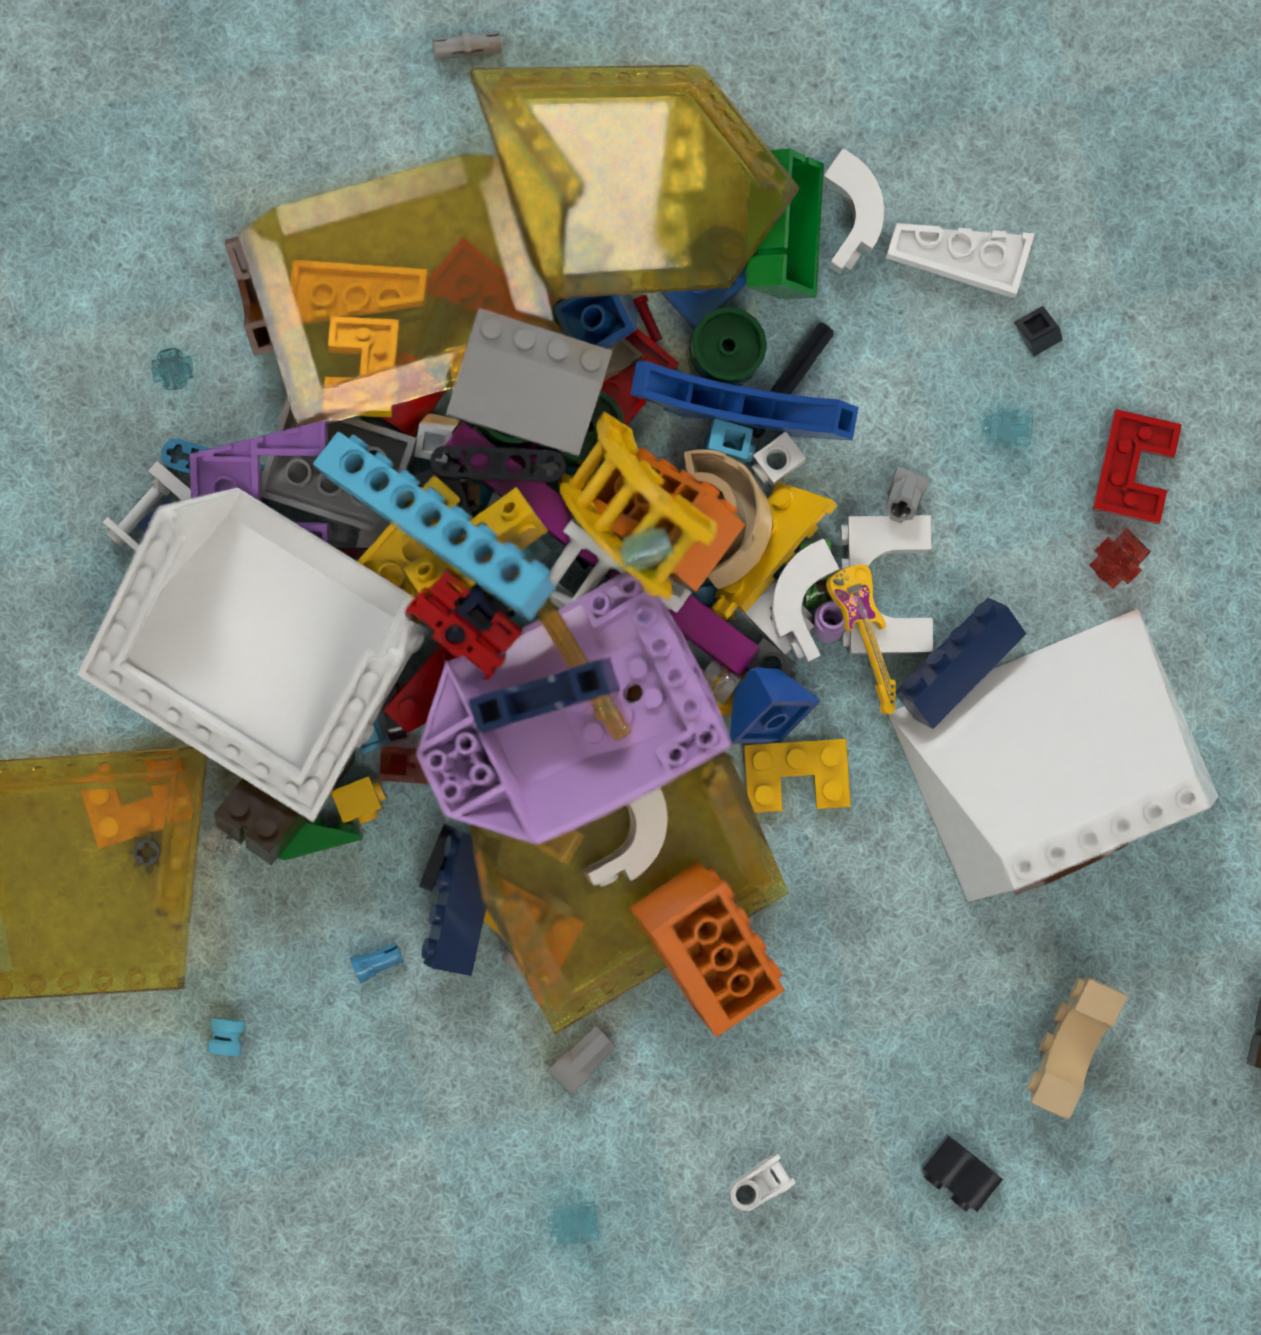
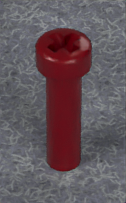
[633,294,663,342]

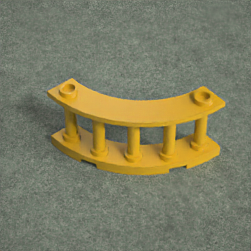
[558,411,717,601]

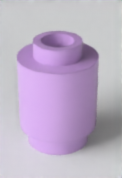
[812,601,845,643]

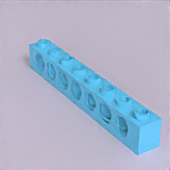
[313,431,556,621]

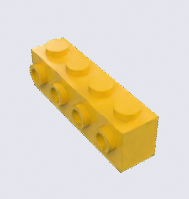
[404,487,548,596]

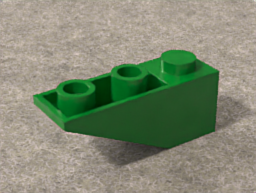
[251,817,364,860]

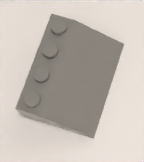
[446,308,612,457]
[261,397,417,535]

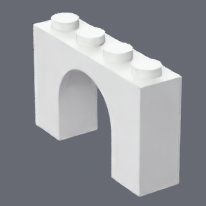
[840,515,933,655]

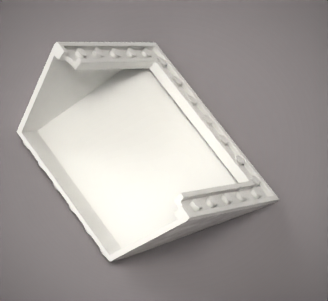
[77,488,414,822]
[889,609,1219,902]

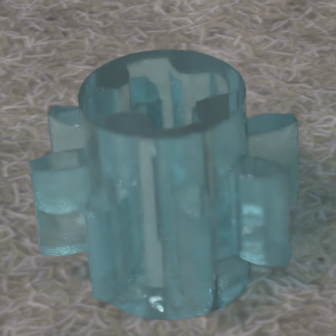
[151,348,194,390]

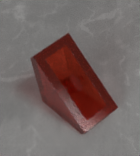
[379,746,430,784]

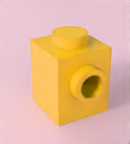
[331,776,387,825]

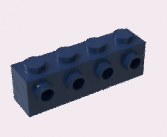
[896,598,1027,729]
[421,829,501,976]

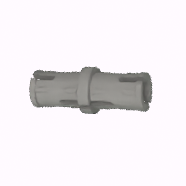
[432,31,501,60]

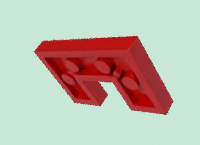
[1092,409,1182,524]

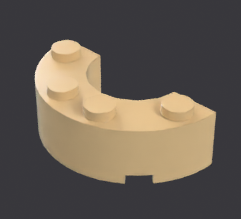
[684,449,772,589]
[1026,977,1128,1120]

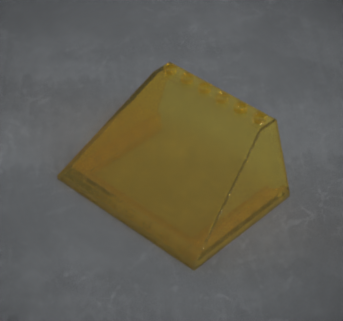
[469,65,799,299]
[238,153,557,427]
[0,747,208,1000]
[469,752,789,1035]

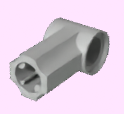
[885,466,930,523]
[547,1025,617,1095]

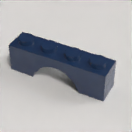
[468,658,620,733]

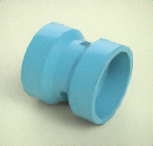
[206,1017,245,1056]

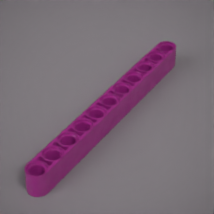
[444,423,760,677]

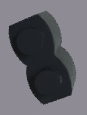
[922,1134,1003,1212]

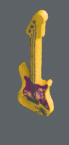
[826,564,896,715]

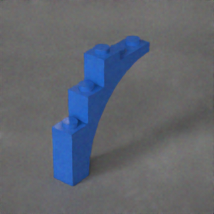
[630,361,859,441]

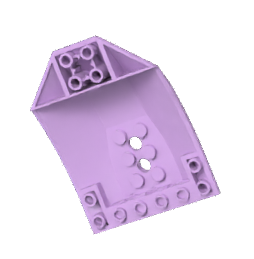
[416,571,733,844]

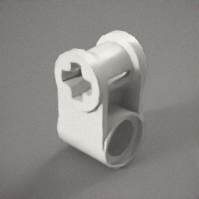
[728,1153,796,1211]

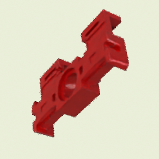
[405,567,523,680]

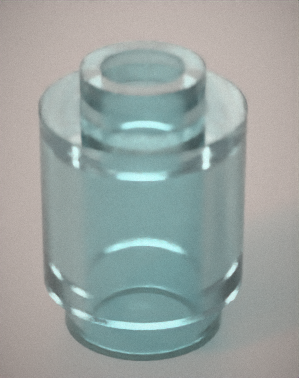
[619,527,674,572]

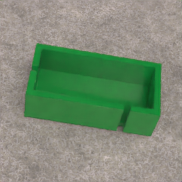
[745,148,824,299]

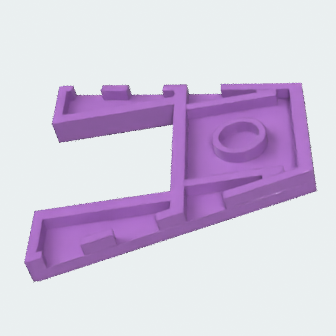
[190,420,330,545]

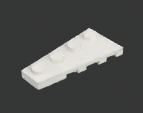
[886,223,1035,298]

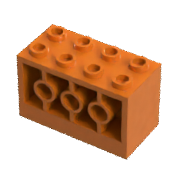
[593,447,745,592]
[629,861,785,1037]

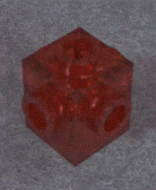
[1089,528,1151,589]

